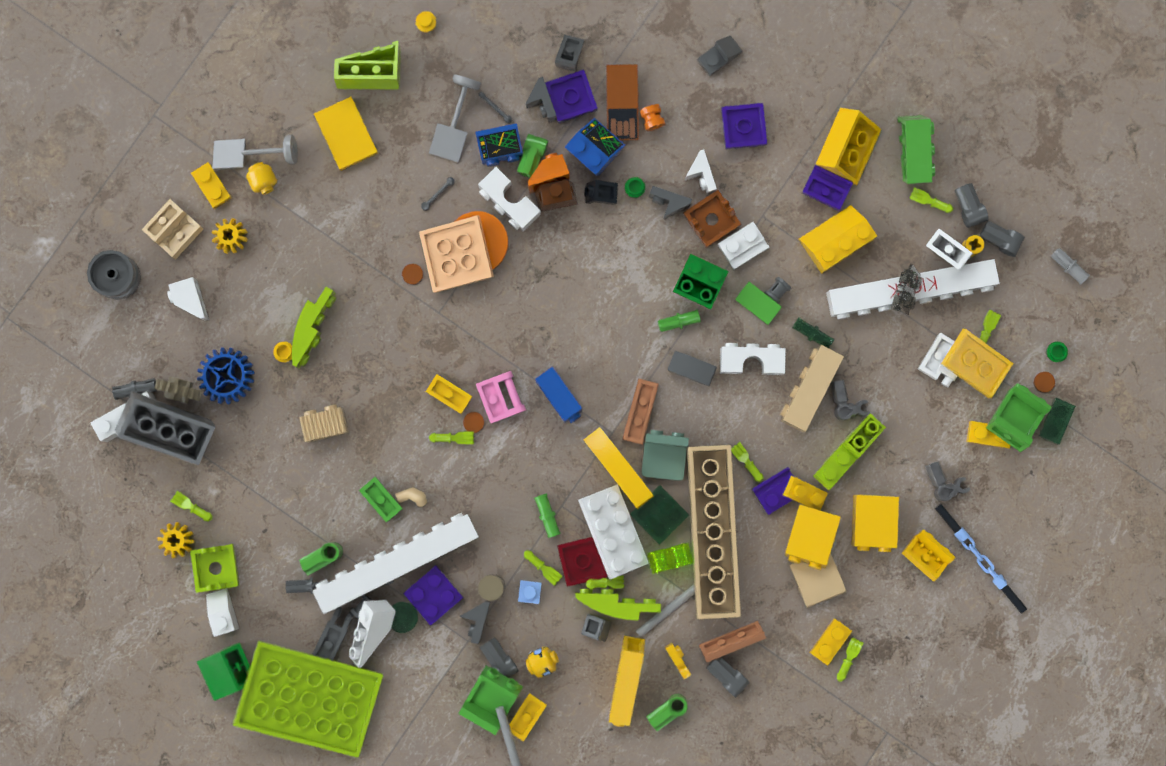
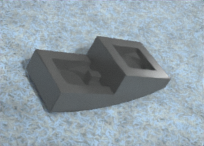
[667,351,717,387]

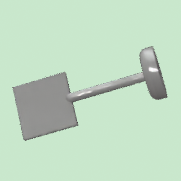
[429,74,481,162]
[212,135,298,170]

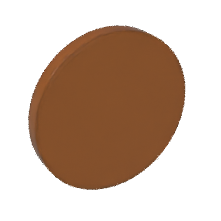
[402,264,423,285]
[1034,372,1055,393]
[463,412,484,433]

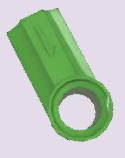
[517,134,549,178]
[299,542,343,576]
[646,694,687,731]

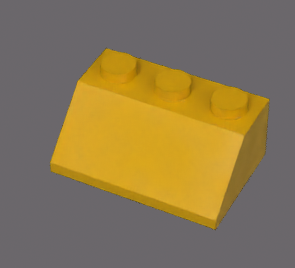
[816,108,881,185]
[798,205,877,274]

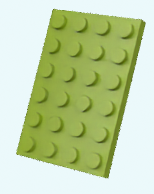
[233,640,383,758]

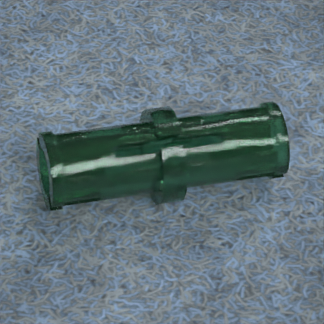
[792,317,834,348]

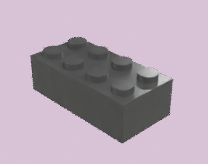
[115,391,215,465]

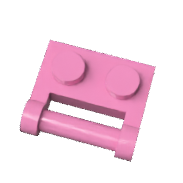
[476,371,526,424]

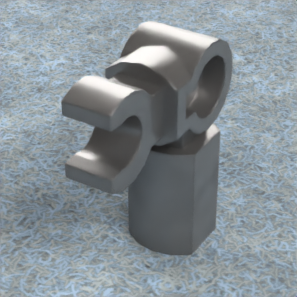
[830,380,870,420]
[925,461,970,501]

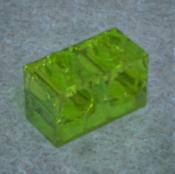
[646,542,694,574]

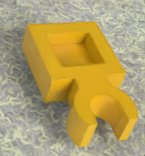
[665,643,691,680]

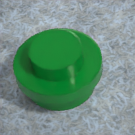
[625,177,646,198]
[1046,341,1068,363]

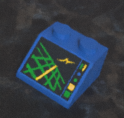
[565,118,626,176]
[475,123,523,167]

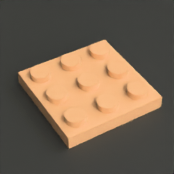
[419,215,494,293]

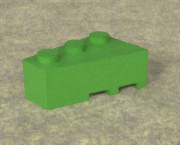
[897,115,935,184]

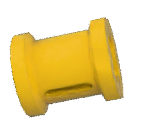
[962,235,984,257]

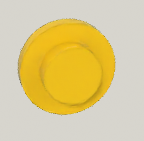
[416,11,437,32]
[273,341,292,363]

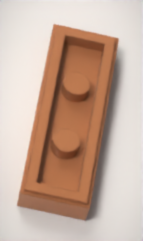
[622,378,659,445]
[699,621,766,662]

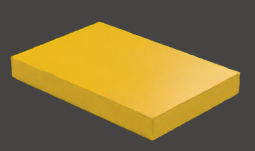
[314,97,378,171]
[941,329,1014,399]

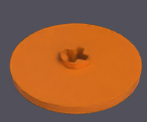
[454,211,508,270]

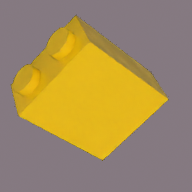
[851,495,899,552]
[785,505,841,570]

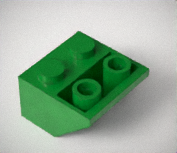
[673,254,729,310]
[196,643,250,701]

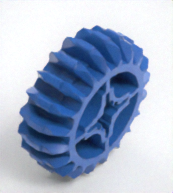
[197,347,255,404]

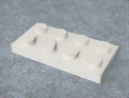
[578,484,649,579]

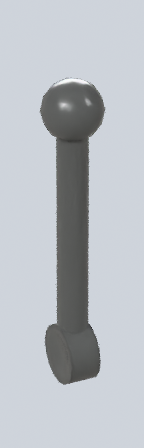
[478,91,512,123]
[421,177,455,211]

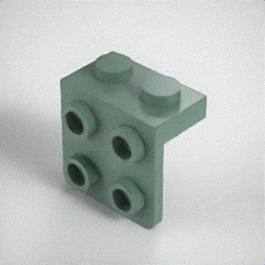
[642,430,689,481]

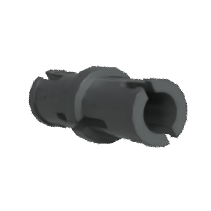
[112,378,158,400]

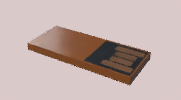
[606,64,639,140]

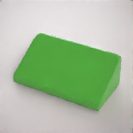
[735,282,782,325]

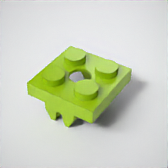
[190,544,240,593]

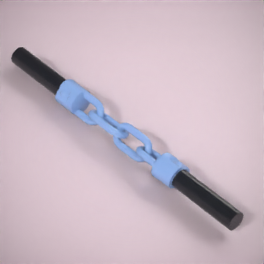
[935,503,1027,613]

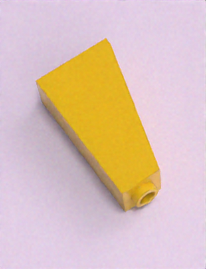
[609,635,645,727]

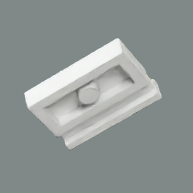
[718,222,769,270]

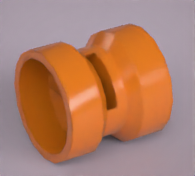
[640,104,666,131]

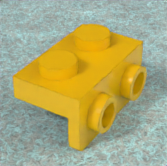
[902,530,955,582]

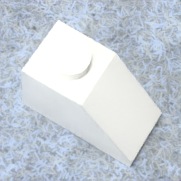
[926,229,973,270]
[167,277,209,321]
[206,588,239,637]

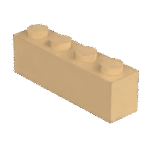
[780,345,844,432]

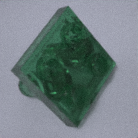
[630,485,689,545]

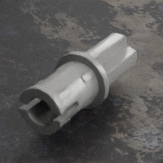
[1051,248,1090,285]

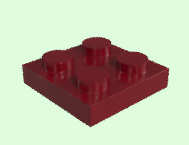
[557,537,608,587]

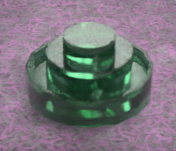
[391,601,418,633]

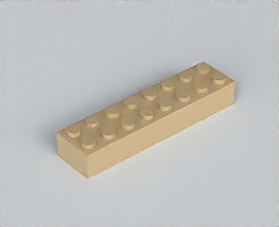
[687,445,741,619]

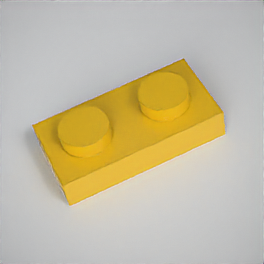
[191,162,232,209]
[425,374,473,415]
[966,421,1010,449]
[783,476,828,511]
[809,618,852,666]
[509,693,547,742]

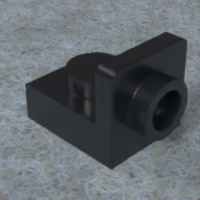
[584,180,618,205]

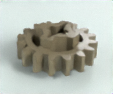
[154,376,203,404]

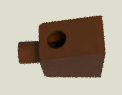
[535,179,578,212]

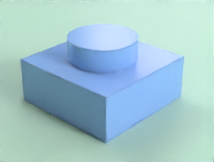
[518,580,542,604]

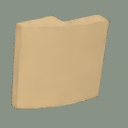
[142,199,203,260]
[790,553,846,608]

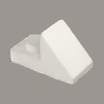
[685,149,717,195]

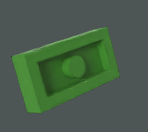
[359,477,403,523]

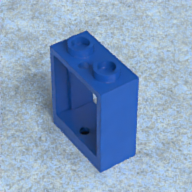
[535,367,582,423]

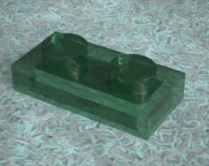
[1038,398,1076,445]

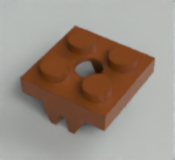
[683,190,741,248]

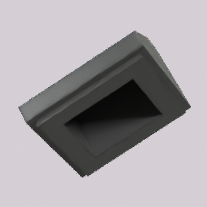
[581,614,612,642]

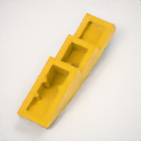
[583,427,654,509]

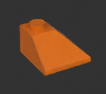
[528,153,570,194]

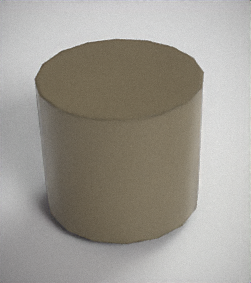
[478,574,506,601]

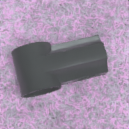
[954,183,989,228]
[979,221,1025,257]
[479,637,519,678]
[706,657,750,698]

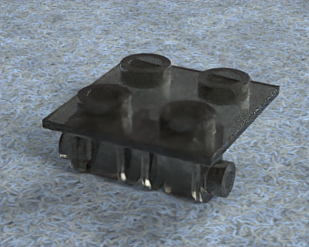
[892,264,922,315]

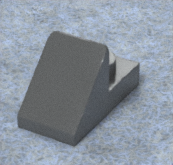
[555,34,584,72]
[697,35,743,77]
[526,77,556,123]
[649,186,692,219]
[460,601,491,644]

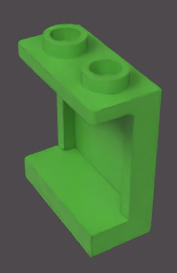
[986,383,1052,452]
[458,665,523,735]

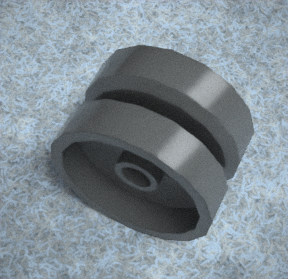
[87,250,141,300]

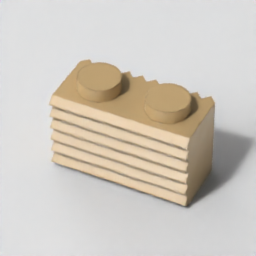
[299,405,349,443]

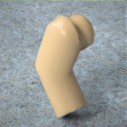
[395,487,427,507]

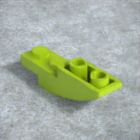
[292,287,336,369]
[813,413,886,490]
[575,589,661,621]

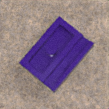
[802,165,853,211]
[752,467,794,515]

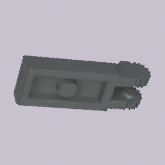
[312,607,354,660]

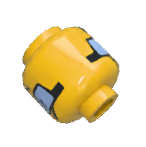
[526,646,559,678]

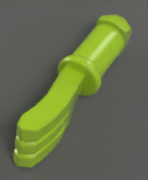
[909,187,954,213]
[979,310,1001,343]
[429,431,474,445]
[731,442,764,482]
[170,491,213,522]
[524,550,563,586]
[586,575,624,589]
[836,637,864,682]

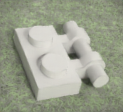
[918,333,958,387]

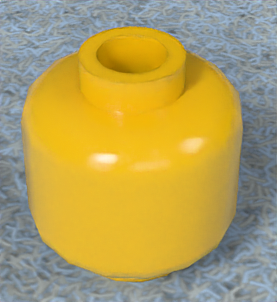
[246,162,277,195]

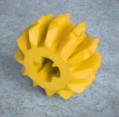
[212,218,248,254]
[157,522,195,558]

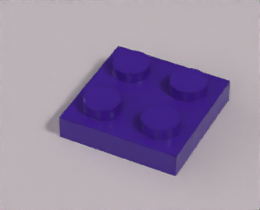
[545,70,598,123]
[721,103,768,150]
[403,565,464,626]

